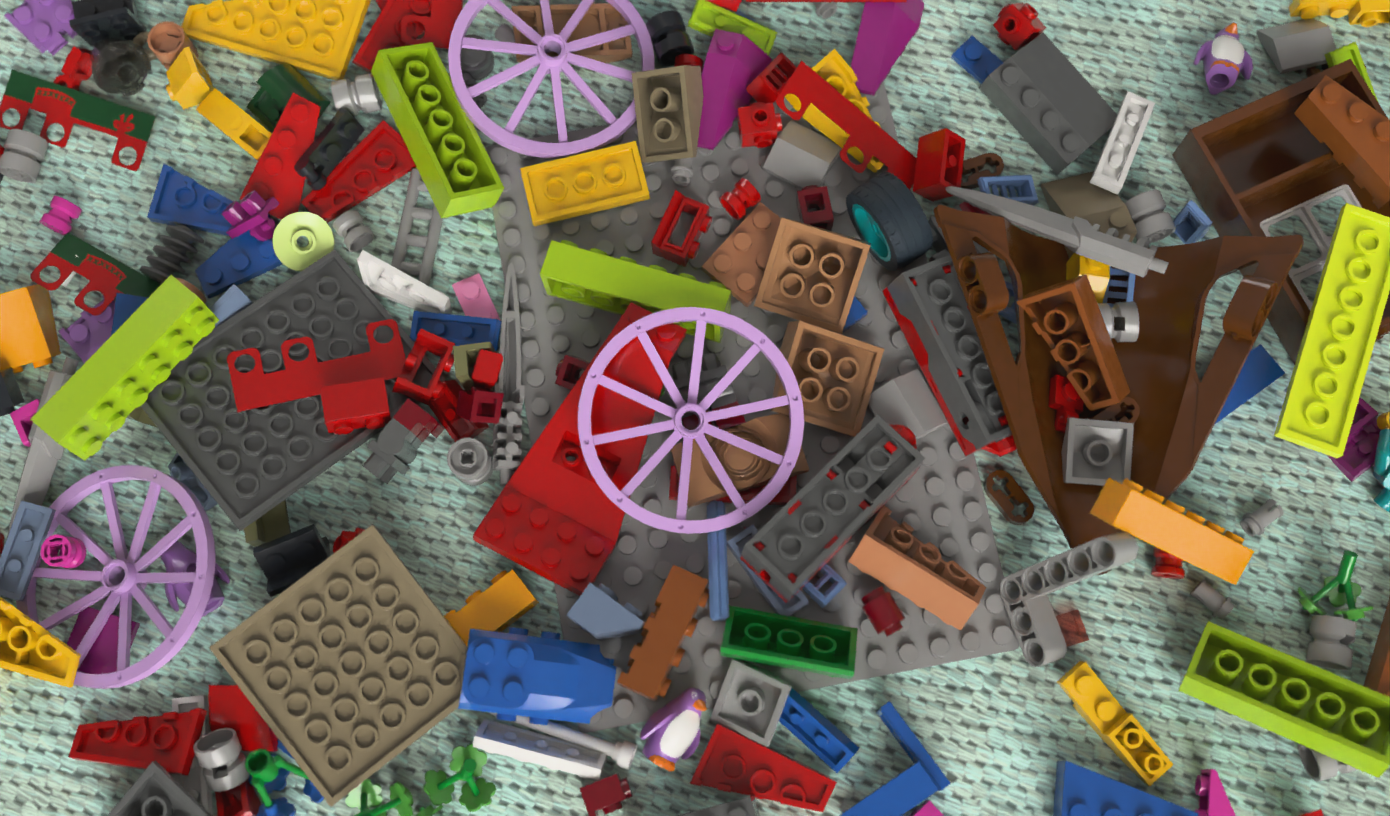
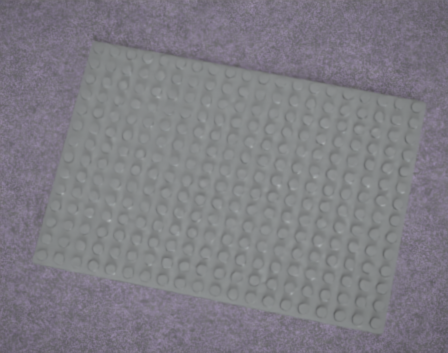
[485,82,1020,733]

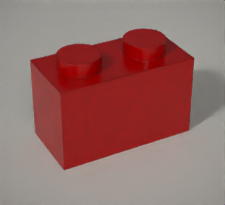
[913,128,966,202]
[320,377,391,435]

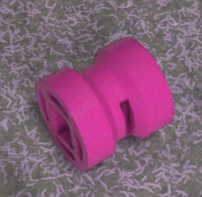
[39,196,82,236]
[40,534,87,569]

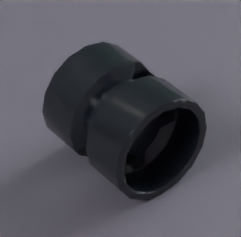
[646,10,694,67]

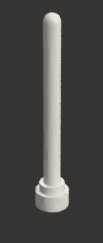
[489,712,637,770]

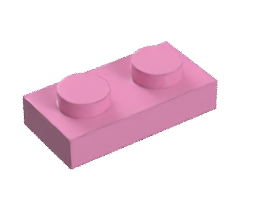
[452,273,501,321]

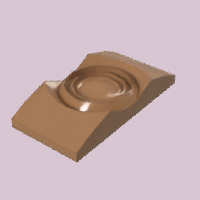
[511,3,633,63]
[671,413,810,508]

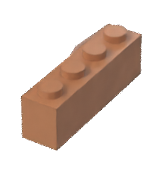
[848,505,986,631]

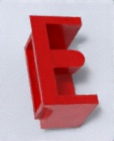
[651,190,713,267]
[392,329,455,405]

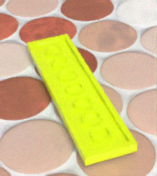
[1274,203,1390,458]

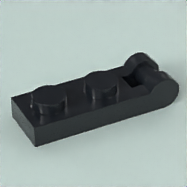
[294,108,365,191]

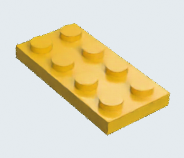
[520,141,650,227]

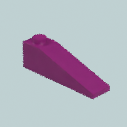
[850,0,924,96]
[697,29,772,150]

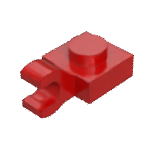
[53,46,101,91]
[1048,375,1084,433]

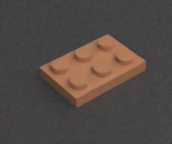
[701,202,781,308]

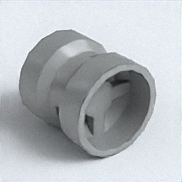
[333,210,375,252]

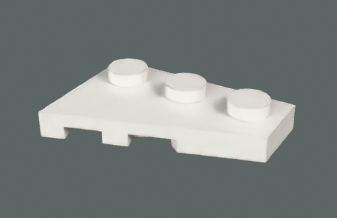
[357,250,452,314]

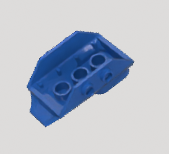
[458,627,616,725]

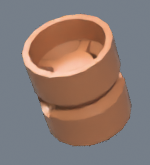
[147,21,198,70]

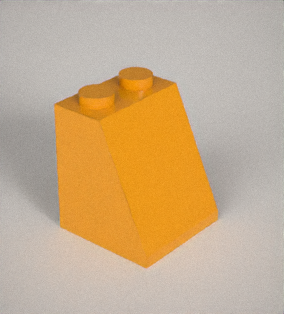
[0,282,61,374]

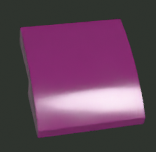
[1327,397,1381,482]
[67,607,140,674]

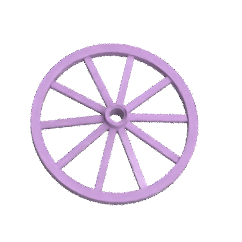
[448,0,654,159]
[578,307,804,534]
[16,465,216,689]

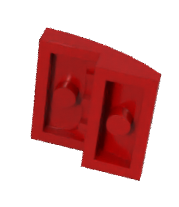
[209,685,278,752]

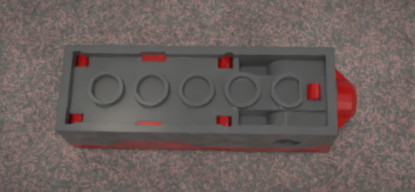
[882,254,1017,457]
[740,414,925,604]

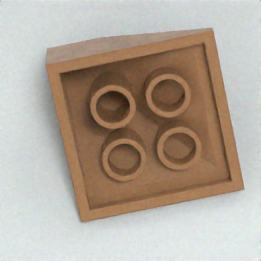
[754,217,871,334]
[771,320,884,437]

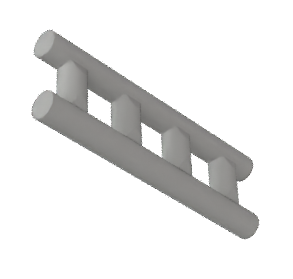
[391,168,443,286]

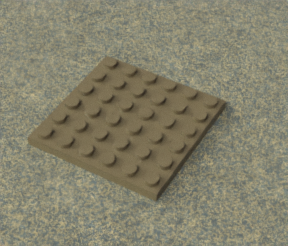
[209,524,467,807]

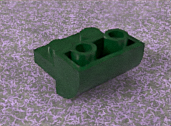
[246,64,331,132]

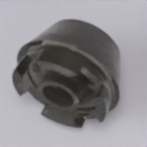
[90,38,152,97]

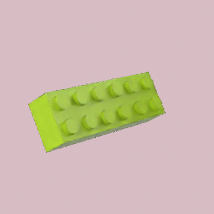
[371,42,504,219]
[540,240,731,343]
[30,275,219,461]
[1178,621,1390,778]

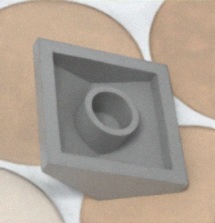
[1257,18,1336,74]
[762,120,842,189]
[868,369,948,440]
[1062,418,1134,486]
[710,658,792,747]

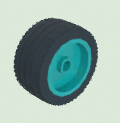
[846,172,933,271]

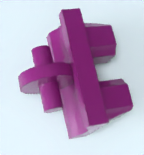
[221,190,280,241]

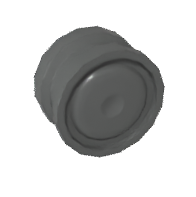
[460,34,495,81]

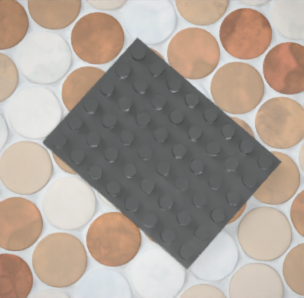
[141,249,446,532]

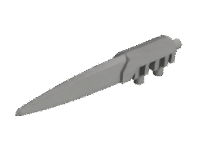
[945,186,1169,277]
[492,262,525,486]
[7,357,79,537]

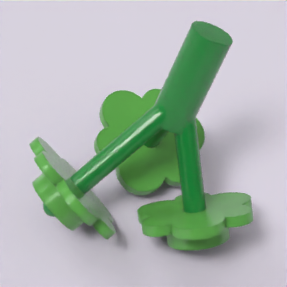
[1298,550,1373,622]
[423,743,496,812]
[345,778,413,816]

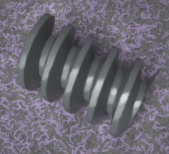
[140,222,204,284]

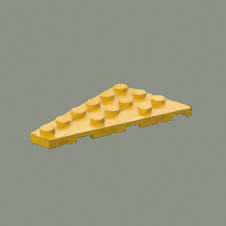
[181,0,371,80]

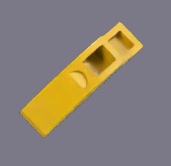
[1289,0,1390,27]
[195,88,272,161]
[1057,661,1173,787]

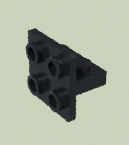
[69,0,147,48]
[253,524,330,597]

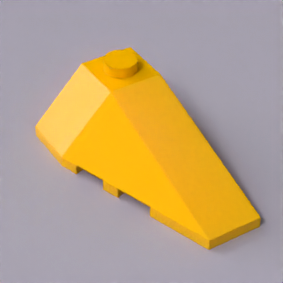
[785,48,884,173]
[0,598,81,687]

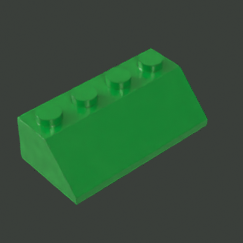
[720,605,858,679]

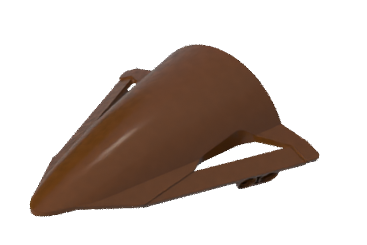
[933,205,1304,576]

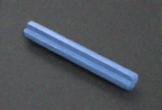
[707,500,729,621]

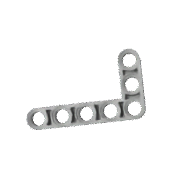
[1000,532,1138,667]

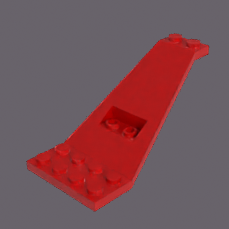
[473,302,687,596]

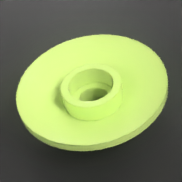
[272,212,334,272]

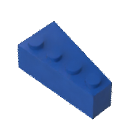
[1053,760,1198,816]

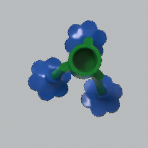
[245,749,324,816]

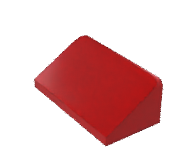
[428,380,489,442]

